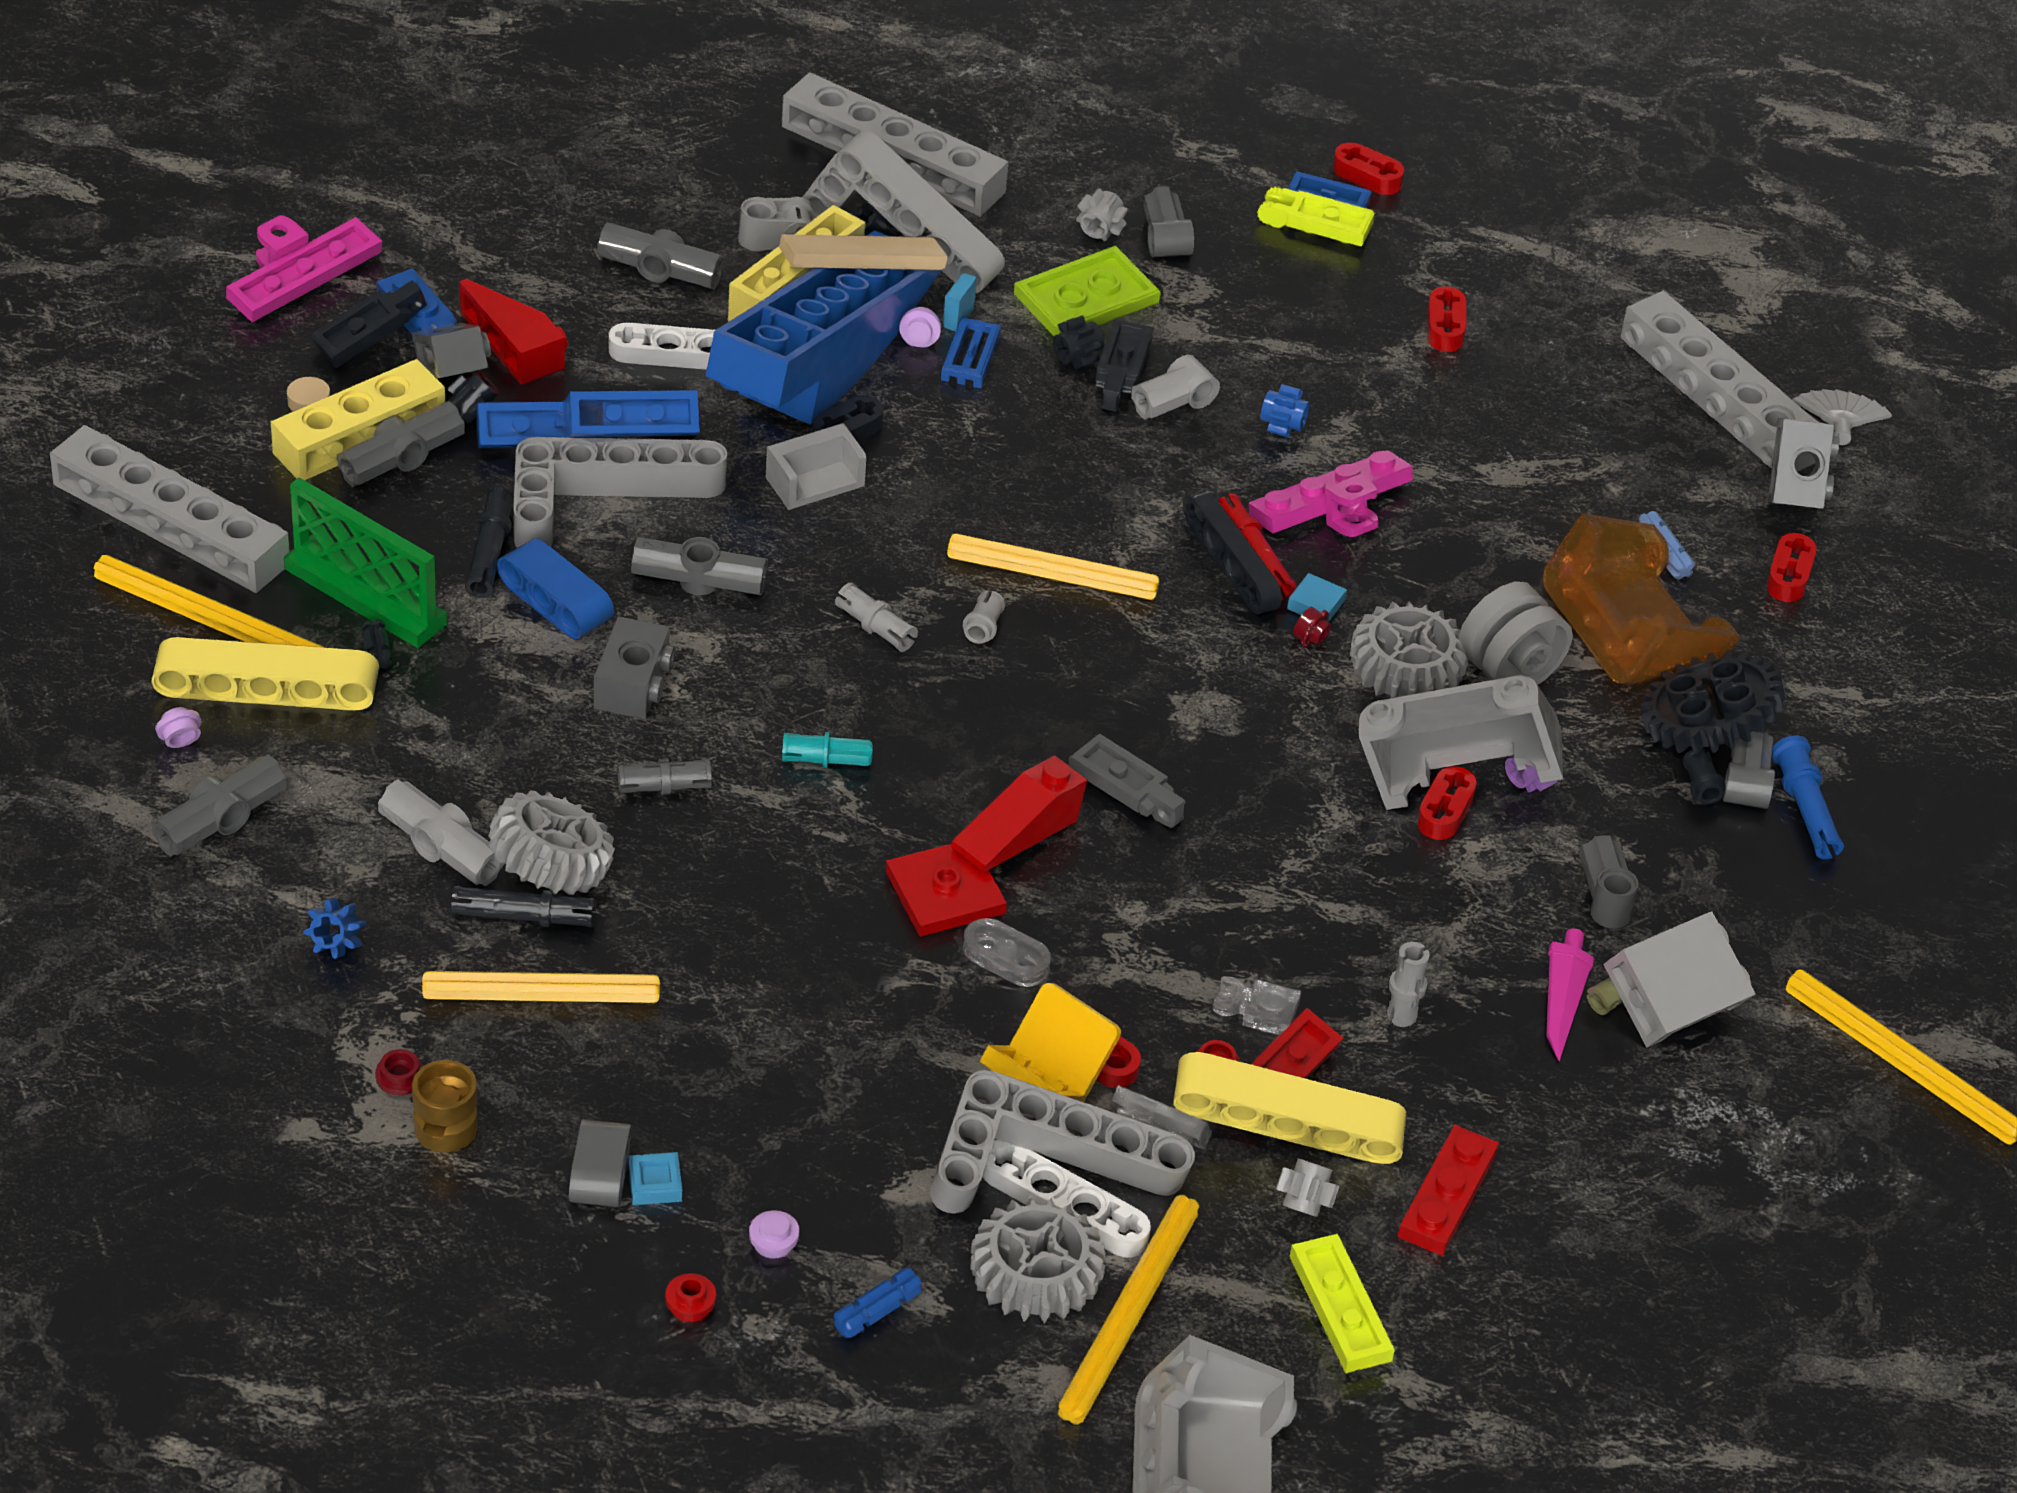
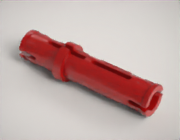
[1218,494,1297,600]

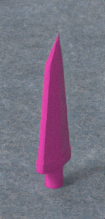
[1546,929,1594,1061]

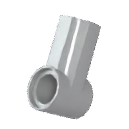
[1131,354,1220,420]

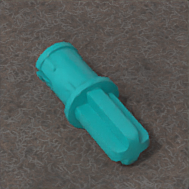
[782,732,873,768]

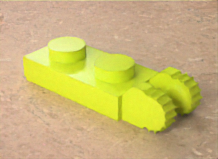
[1257,186,1375,247]

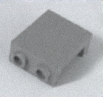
[1603,911,1755,1047]

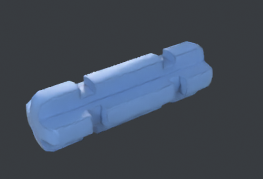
[1637,511,1695,580]

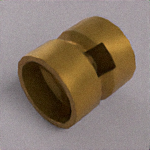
[412,1059,478,1153]

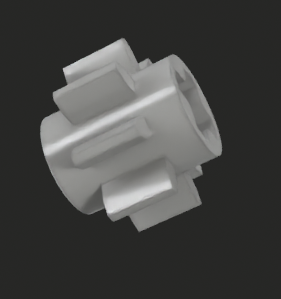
[1076,189,1128,241]
[1276,1158,1339,1217]

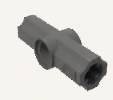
[597,222,724,290]
[337,401,465,487]
[631,537,768,595]
[151,754,287,857]

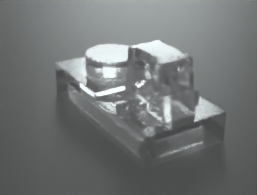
[1111,1086,1212,1150]

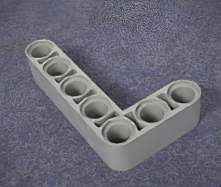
[802,130,1005,294]
[514,437,727,548]
[930,1070,1195,1214]

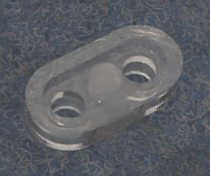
[963,918,1051,987]

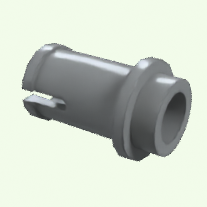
[963,591,1005,644]

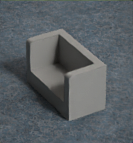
[766,423,866,510]

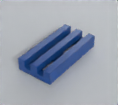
[1288,171,1371,208]
[941,317,1001,388]

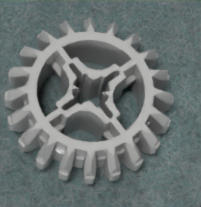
[1350,601,1468,698]
[488,790,615,895]
[970,1196,1105,1324]

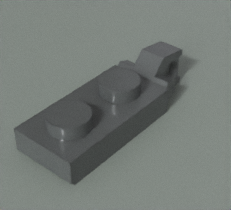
[1069,734,1185,828]

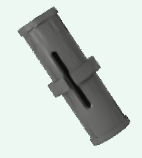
[618,758,711,795]

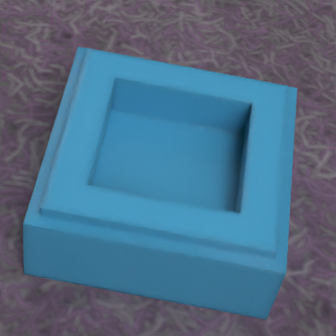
[943,273,977,332]
[1287,573,1347,622]
[628,1152,682,1205]

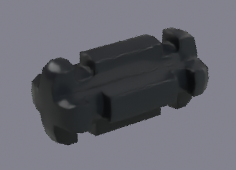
[361,619,392,669]

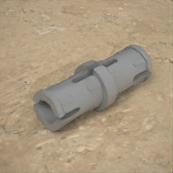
[835,583,918,652]
[1387,942,1430,1027]

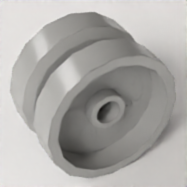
[1458,582,1573,685]

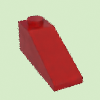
[459,279,568,385]
[951,755,1087,873]

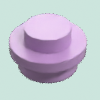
[899,307,941,347]
[155,707,202,748]
[749,1211,799,1258]

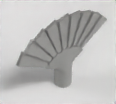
[1792,389,1892,445]

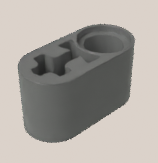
[569,1119,632,1208]

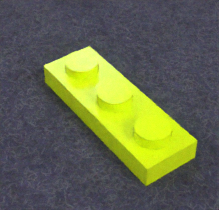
[1290,1234,1394,1373]

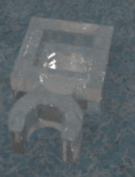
[1213,976,1301,1035]

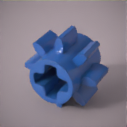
[1260,384,1310,438]
[303,898,367,959]

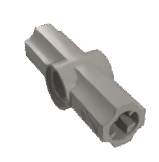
[378,779,505,886]

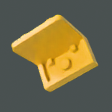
[979,983,1121,1102]

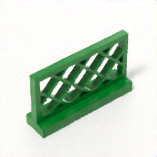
[284,477,447,648]

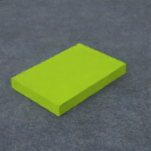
[1014,246,1161,336]

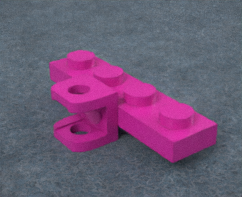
[226,215,382,322]
[1249,450,1413,537]

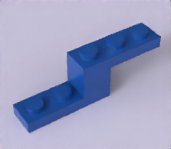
[476,390,700,448]

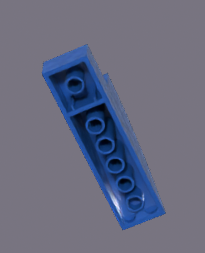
[706,231,941,425]

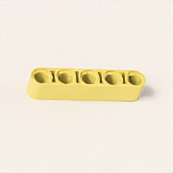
[152,637,379,711]
[1173,1052,1406,1164]

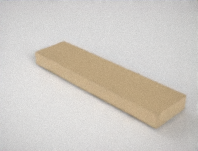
[779,234,948,270]

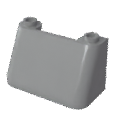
[1359,676,1563,810]
[1133,1335,1297,1493]

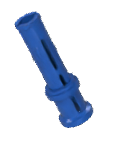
[1771,735,1844,859]

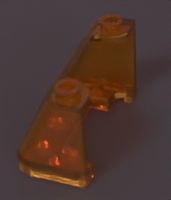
[1543,513,1741,685]

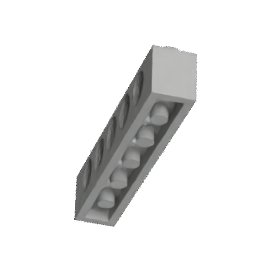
[782,72,1008,217]
[1620,290,1819,472]
[50,425,289,593]

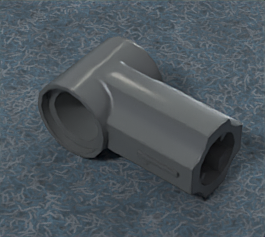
[1143,186,1194,257]
[1722,731,1775,809]
[1580,836,1639,929]

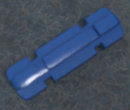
[833,1268,922,1338]

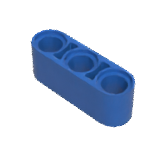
[497,538,614,639]

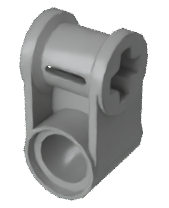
[738,197,814,251]

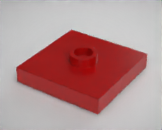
[885,844,1007,937]

